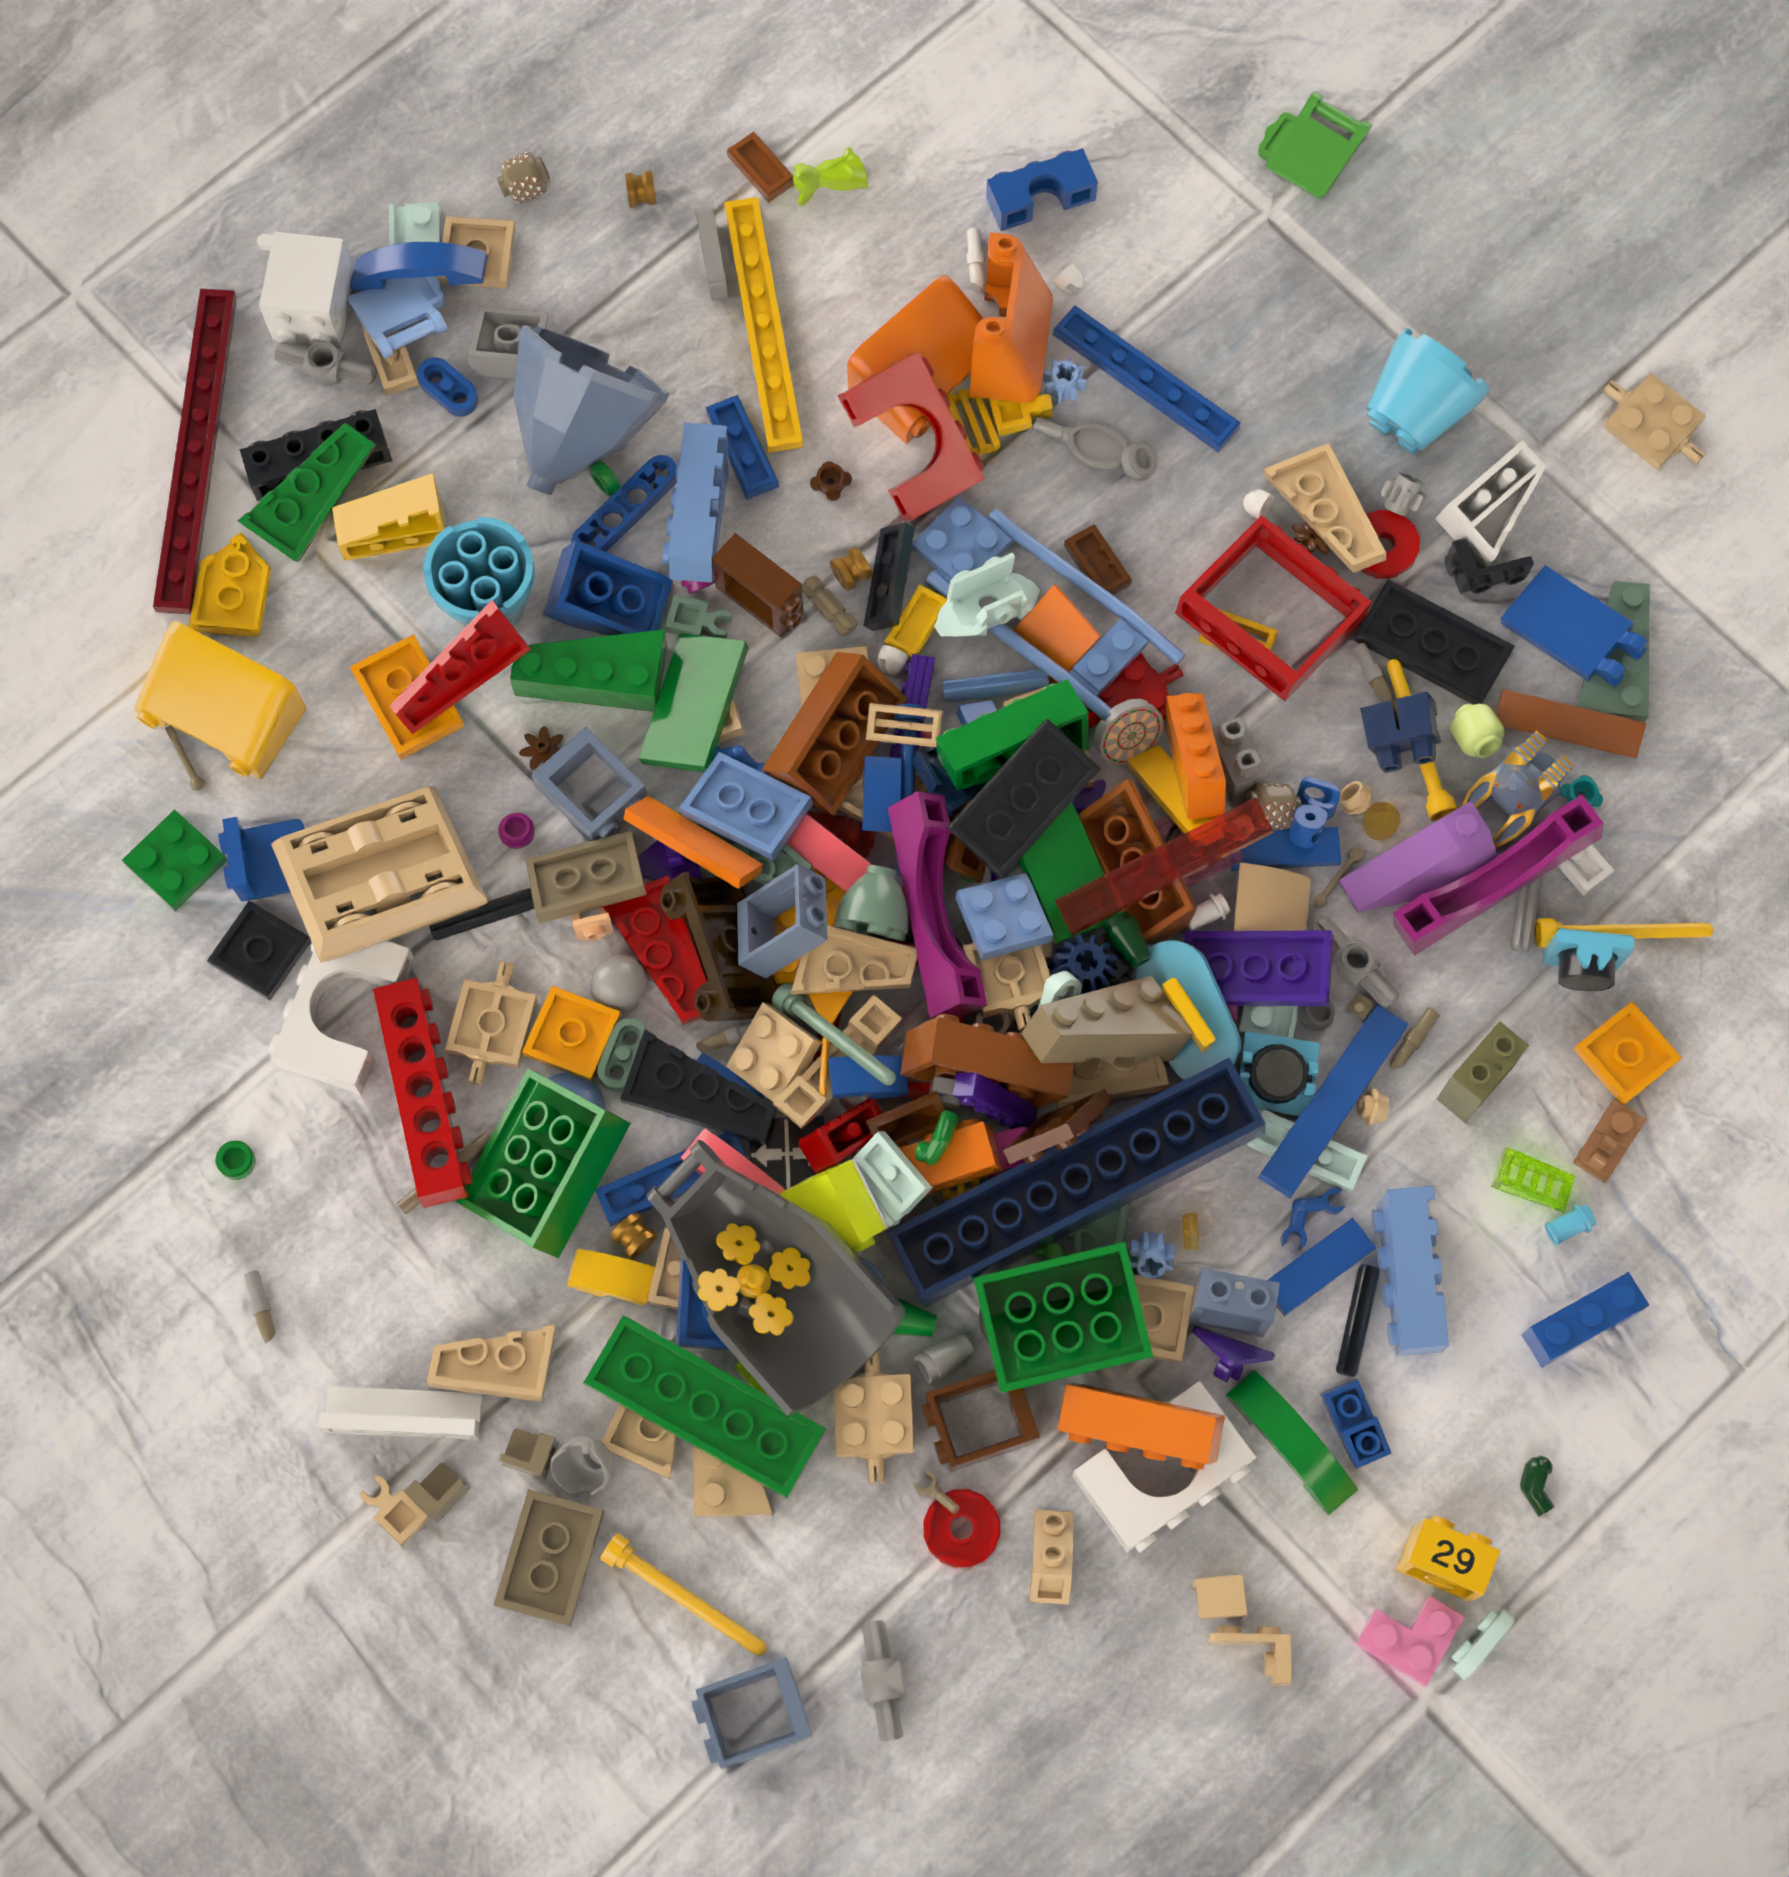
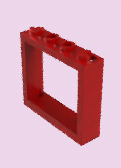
[1175,515,1372,702]

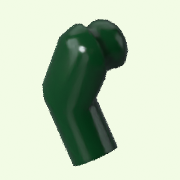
[1520,1456,1555,1517]

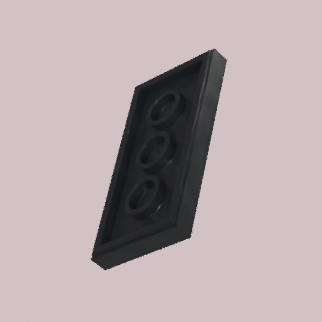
[1353,579,1515,705]
[946,718,1101,879]

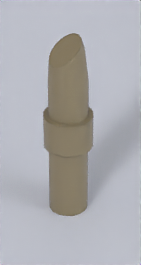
[1389,1007,1440,1069]

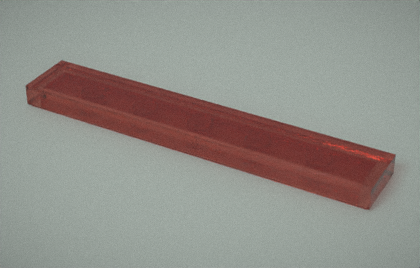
[1054,797,1274,935]

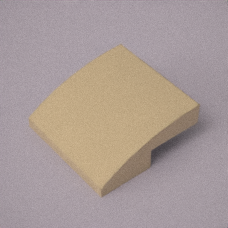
[1233,862,1311,931]

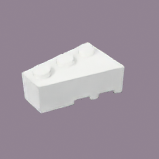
[1435,440,1546,569]

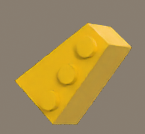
[332,473,447,561]

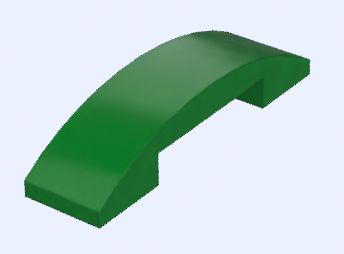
[1225,1370,1358,1515]

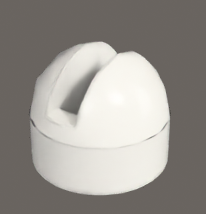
[1053,263,1084,294]
[1243,489,1273,519]
[877,645,909,675]

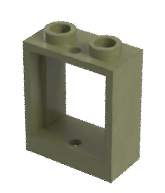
[1436,1021,1530,1123]

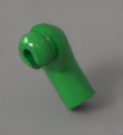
[915,1111,959,1165]

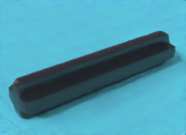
[429,888,534,940]
[1336,1264,1380,1377]

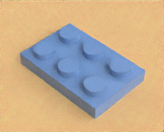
[679,752,813,861]

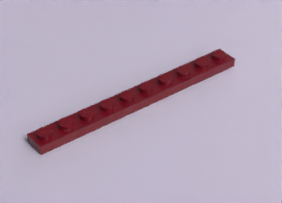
[153,288,237,614]

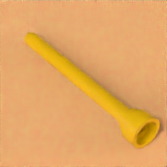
[1387,659,1457,821]
[1535,918,1714,948]
[600,1533,767,1656]

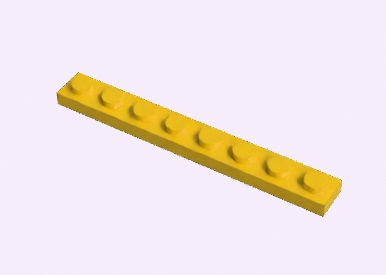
[724,197,803,453]

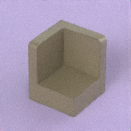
[497,1428,559,1480]
[404,1462,470,1523]

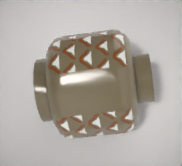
[497,152,551,203]
[1244,782,1301,830]

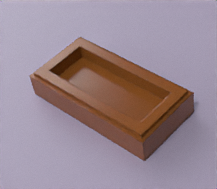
[727,131,794,203]

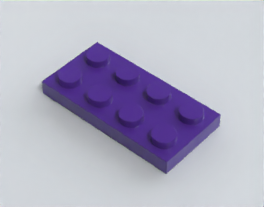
[1184,930,1334,1006]

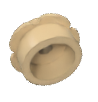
[1339,781,1372,815]
[1357,1089,1389,1126]

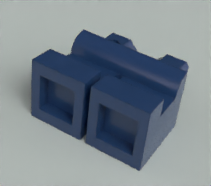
[1360,691,1441,773]

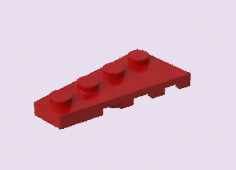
[390,600,531,734]
[602,876,707,1025]

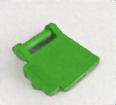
[1258,91,1373,199]

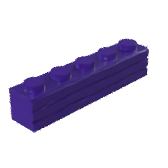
[890,654,934,769]
[953,1072,1038,1129]

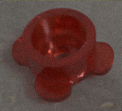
[842,818,875,858]

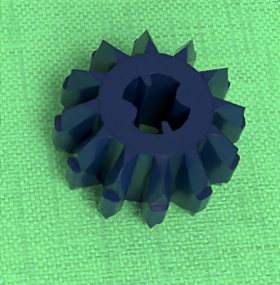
[1054,934,1118,995]

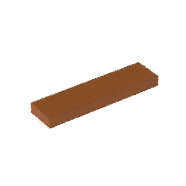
[1496,688,1646,759]

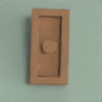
[1572,1099,1647,1183]

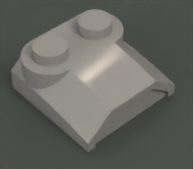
[467,306,549,379]

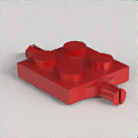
[1088,652,1184,729]

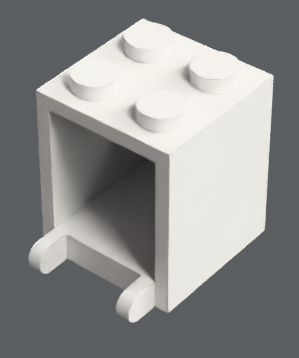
[257,232,354,348]

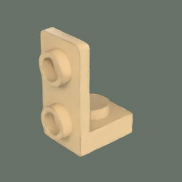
[1029,1510,1073,1605]
[1208,1626,1292,1686]

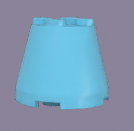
[1366,328,1490,455]
[423,517,535,627]

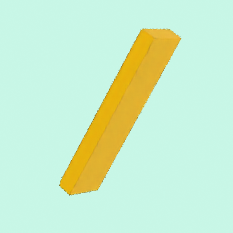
[1127,745,1231,850]

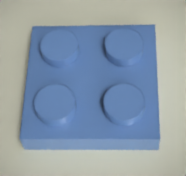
[955,873,1053,961]

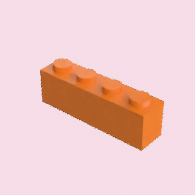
[1166,693,1226,819]
[852,1119,1004,1196]
[1057,1383,1225,1470]

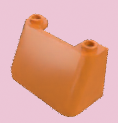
[969,232,1053,403]
[847,275,984,444]

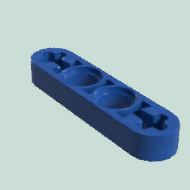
[571,455,677,552]

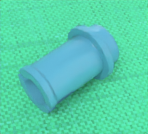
[1544,1204,1597,1246]

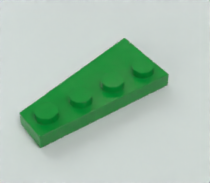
[238,423,377,562]

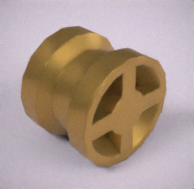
[625,170,657,208]
[830,546,873,592]
[610,1212,658,1260]

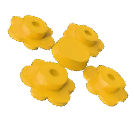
[698,1223,810,1335]

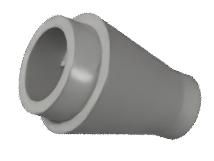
[914,1333,974,1384]

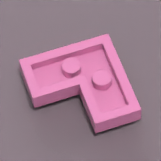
[1355,1596,1465,1687]

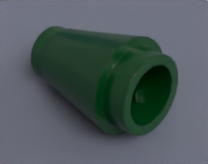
[1103,911,1152,969]

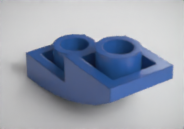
[861,756,901,832]
[829,1055,908,1099]
[1320,1379,1392,1469]

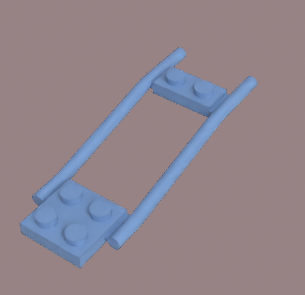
[912,496,1186,722]

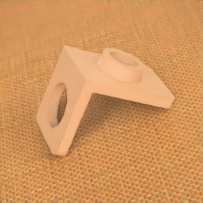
[572,907,614,941]

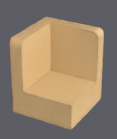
[1192,1574,1247,1620]

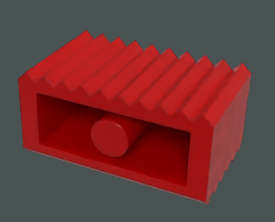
[798,1098,883,1174]

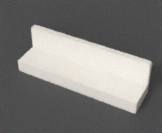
[318,1386,483,1440]

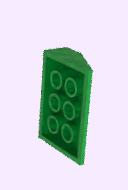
[456,1068,631,1259]
[973,1242,1153,1393]

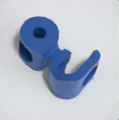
[1288,776,1340,848]

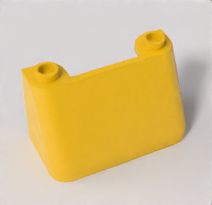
[134,621,307,779]

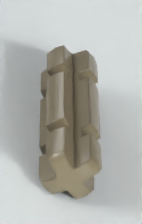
[802,575,857,636]

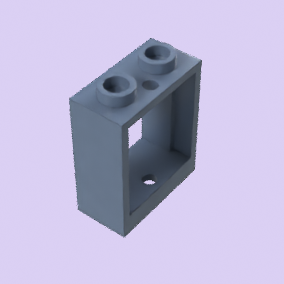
[532,727,647,841]
[737,864,828,978]
[1189,1268,1280,1338]
[691,1657,813,1770]

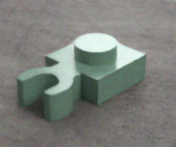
[665,595,732,638]

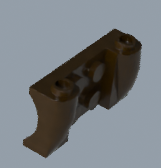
[660,872,778,1022]

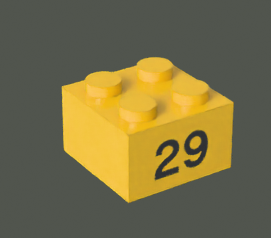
[1396,1516,1500,1602]

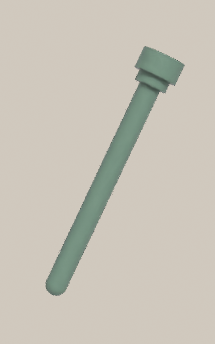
[772,983,896,1085]

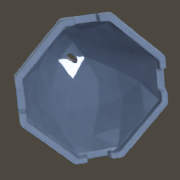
[514,325,670,495]

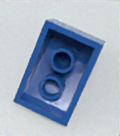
[543,540,673,636]

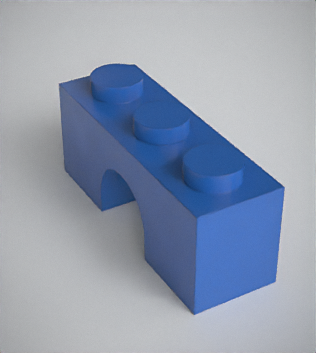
[986,148,1098,232]
[1522,1272,1649,1368]

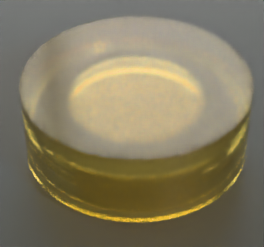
[1362,802,1400,840]
[1182,1212,1200,1251]

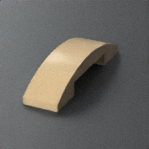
[773,995,902,1129]

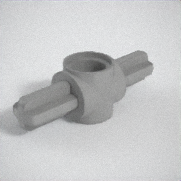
[274,341,376,386]
[1312,917,1400,1008]
[860,1620,905,1742]

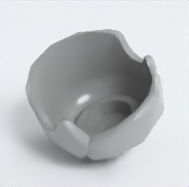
[591,953,648,1014]
[550,1436,613,1495]

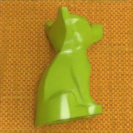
[793,147,868,206]

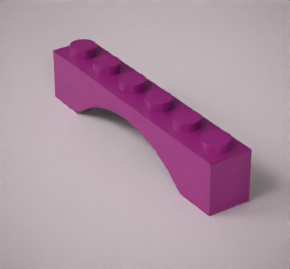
[888,791,988,1019]
[1393,795,1604,956]

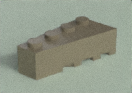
[1021,976,1193,1063]

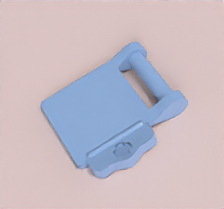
[348,277,447,359]

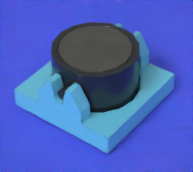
[1542,928,1634,991]
[1238,1031,1320,1116]

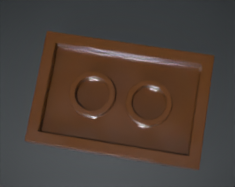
[1003,1089,1112,1164]

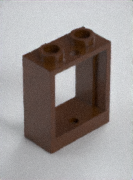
[712,533,804,638]
[921,1370,1040,1472]

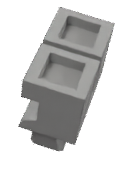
[1212,716,1269,803]

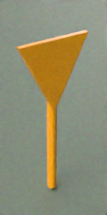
[807,991,854,1097]

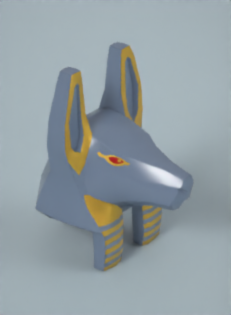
[1460,731,1575,849]

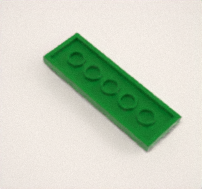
[583,1315,826,1499]

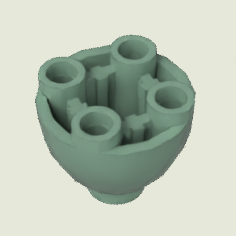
[834,865,909,942]

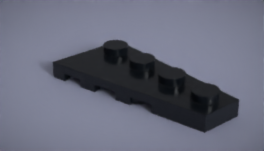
[620,1029,777,1145]

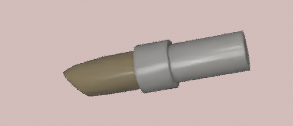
[1352,643,1393,702]
[696,1021,752,1053]
[244,1270,275,1343]

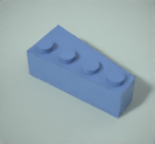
[662,422,729,583]
[1372,1186,1449,1356]

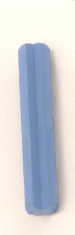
[942,669,1049,702]

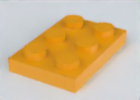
[350,634,465,760]

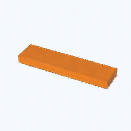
[624,795,763,889]

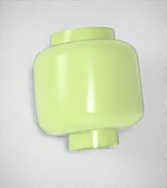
[1450,704,1505,758]

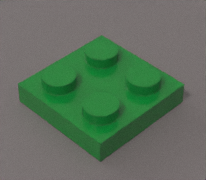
[121,809,228,911]

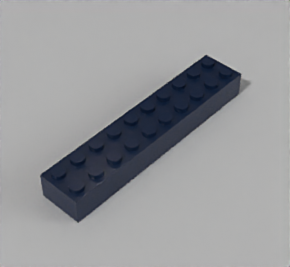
[887,1058,1266,1307]

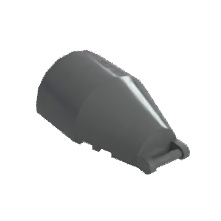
[646,1140,906,1416]

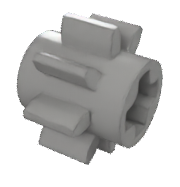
[1380,472,1427,516]

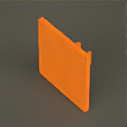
[1013,584,1102,684]

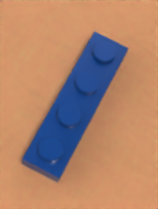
[595,1133,747,1227]

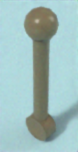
[165,725,204,791]
[1313,847,1363,908]

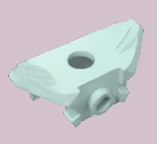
[934,553,1040,637]

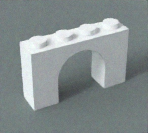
[269,929,415,1095]
[1072,1381,1256,1553]

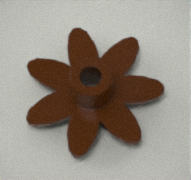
[1292,521,1329,554]
[519,726,563,770]

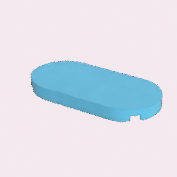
[1135,940,1241,1080]

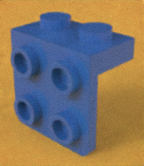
[218,817,305,902]

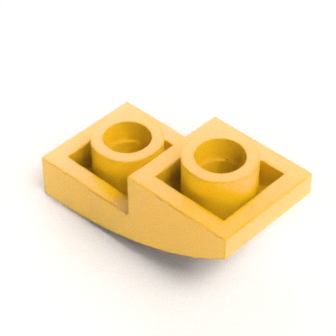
[567,1249,655,1306]

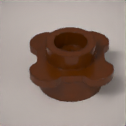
[810,462,852,501]

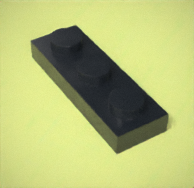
[863,522,915,631]

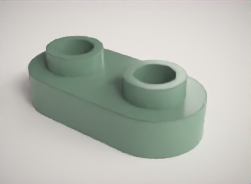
[597,1018,648,1092]

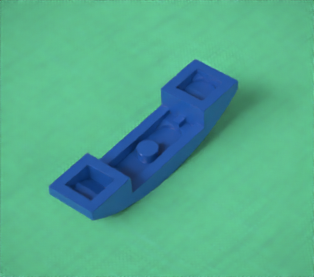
[350,241,488,290]

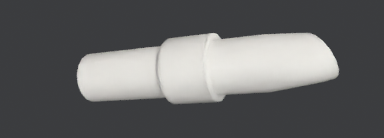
[967,228,984,292]

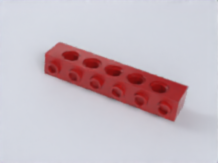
[373,977,472,1208]

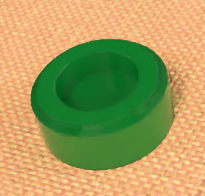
[589,460,621,497]
[215,1140,256,1180]

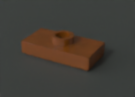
[1064,524,1132,595]

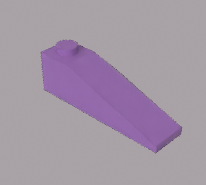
[1338,801,1497,912]

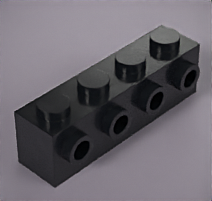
[239,409,393,502]

